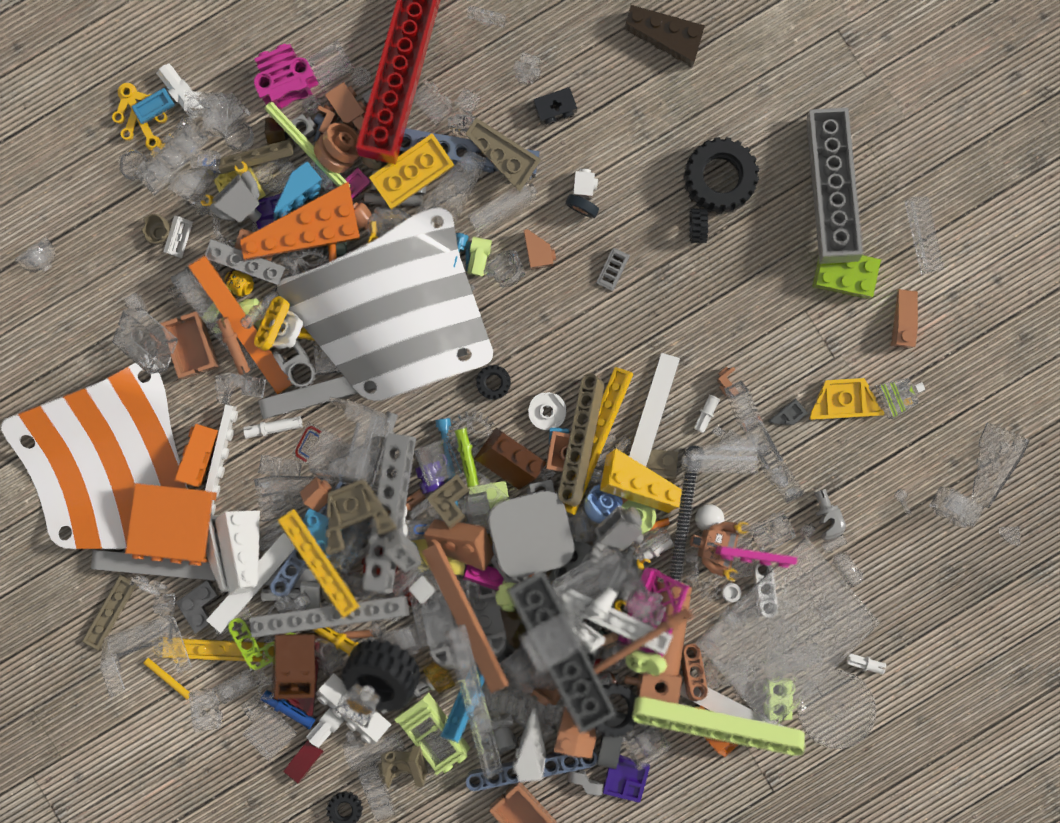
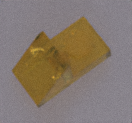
[423,663,456,694]

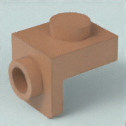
[317,105,338,135]
[716,367,738,397]

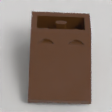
[271,634,315,699]

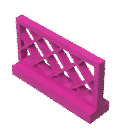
[618,568,689,657]

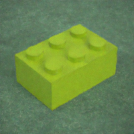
[812,255,881,299]

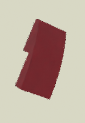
[283,740,323,784]

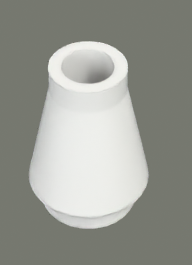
[590,587,618,618]

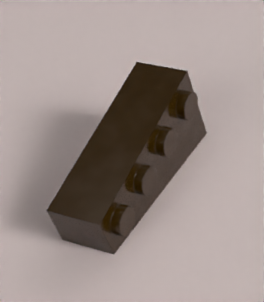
[624,5,705,68]

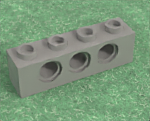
[205,239,285,285]

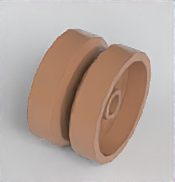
[314,123,360,173]

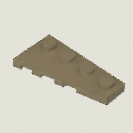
[466,118,541,192]

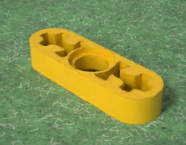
[254,296,290,351]

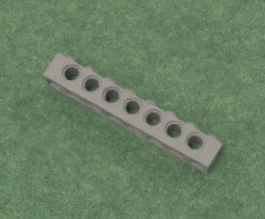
[362,433,416,593]
[250,596,410,637]

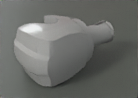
[814,489,846,540]

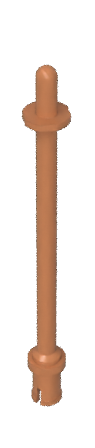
[593,607,693,674]

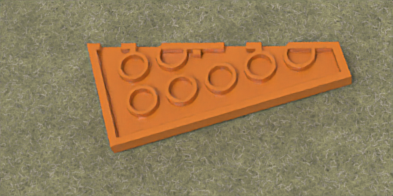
[240,182,360,261]

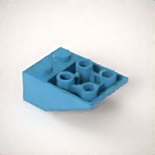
[273,162,322,222]

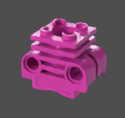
[254,44,319,110]

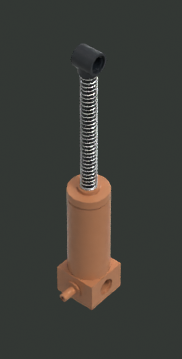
[624,445,704,704]

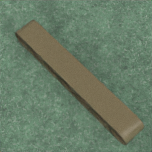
[558,373,604,507]

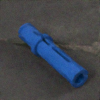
[260,690,316,730]

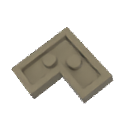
[427,475,470,529]

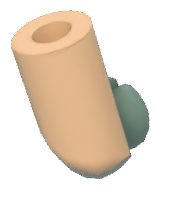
[598,630,618,646]

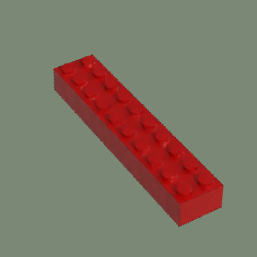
[356,0,441,165]

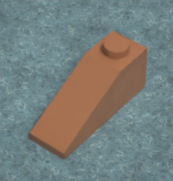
[891,289,918,348]

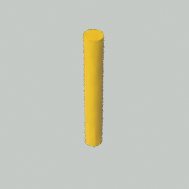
[143,658,192,700]

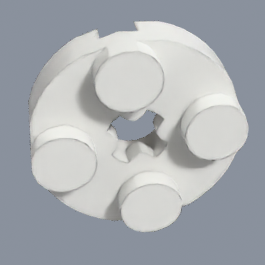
[267,310,303,349]
[528,392,566,430]

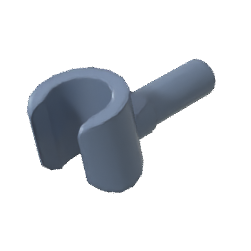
[314,114,325,142]

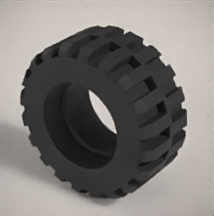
[683,137,759,214]
[342,639,421,712]

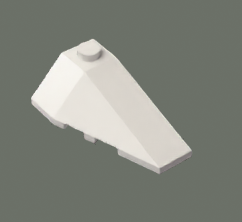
[205,515,228,592]

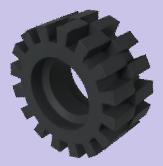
[689,208,708,243]
[476,365,511,400]
[326,791,363,823]

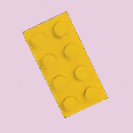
[369,133,455,210]

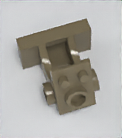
[378,746,428,789]

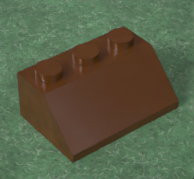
[474,428,547,489]

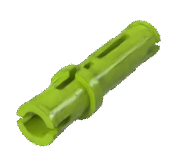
[454,428,479,487]

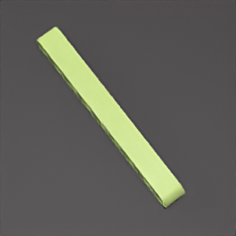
[633,697,805,756]

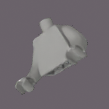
[587,505,643,564]

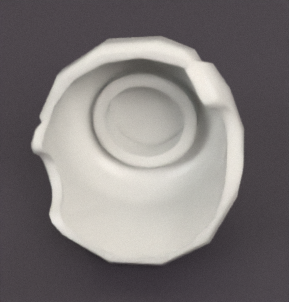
[695,504,725,531]

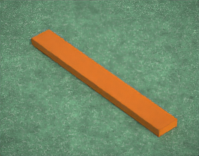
[188,255,293,394]

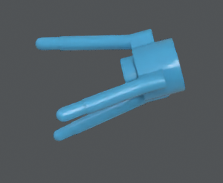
[453,233,471,271]

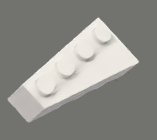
[215,511,260,594]

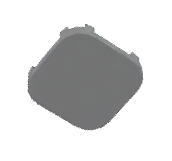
[487,490,574,578]
[422,584,508,669]

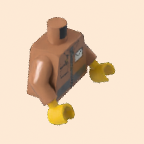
[690,522,749,582]

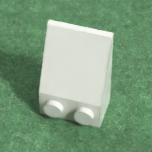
[513,708,546,782]

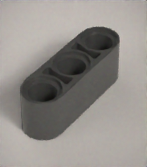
[596,711,627,770]

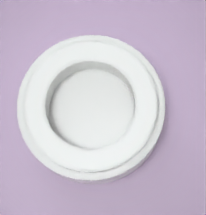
[721,583,741,602]

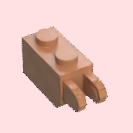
[325,82,366,133]

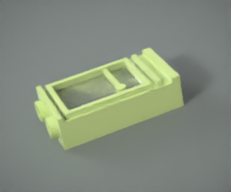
[394,693,470,775]

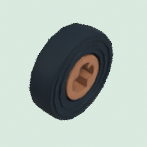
[565,194,599,218]

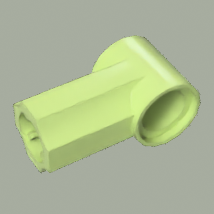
[467,236,492,277]

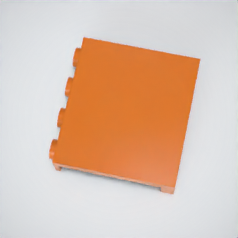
[126,483,217,566]

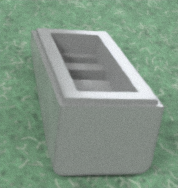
[596,248,630,291]

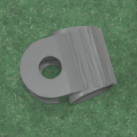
[273,339,318,388]

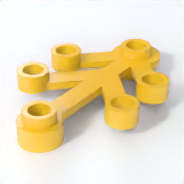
[112,83,168,152]

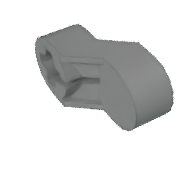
[567,770,604,795]

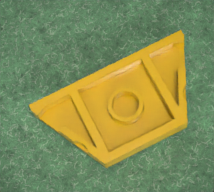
[809,378,884,420]

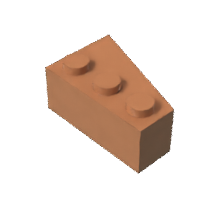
[424,519,494,571]

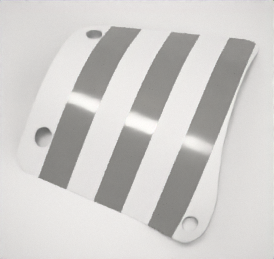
[277,208,493,401]

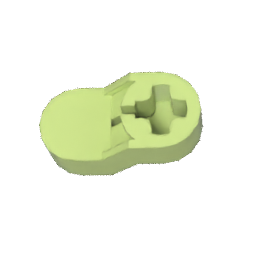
[625,650,667,676]

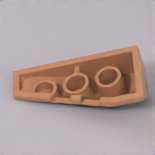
[554,705,596,758]

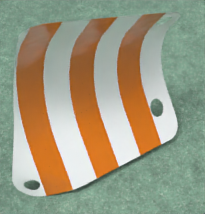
[1,361,188,549]

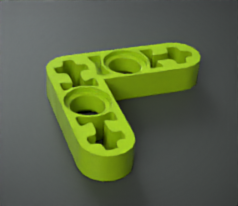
[228,618,295,670]

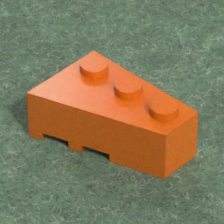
[175,424,219,487]

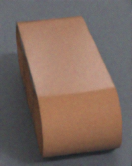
[681,644,708,702]

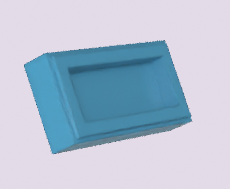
[131,88,175,125]

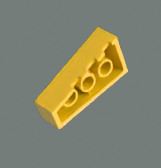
[600,449,682,513]

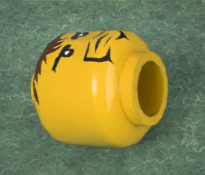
[224,269,254,297]

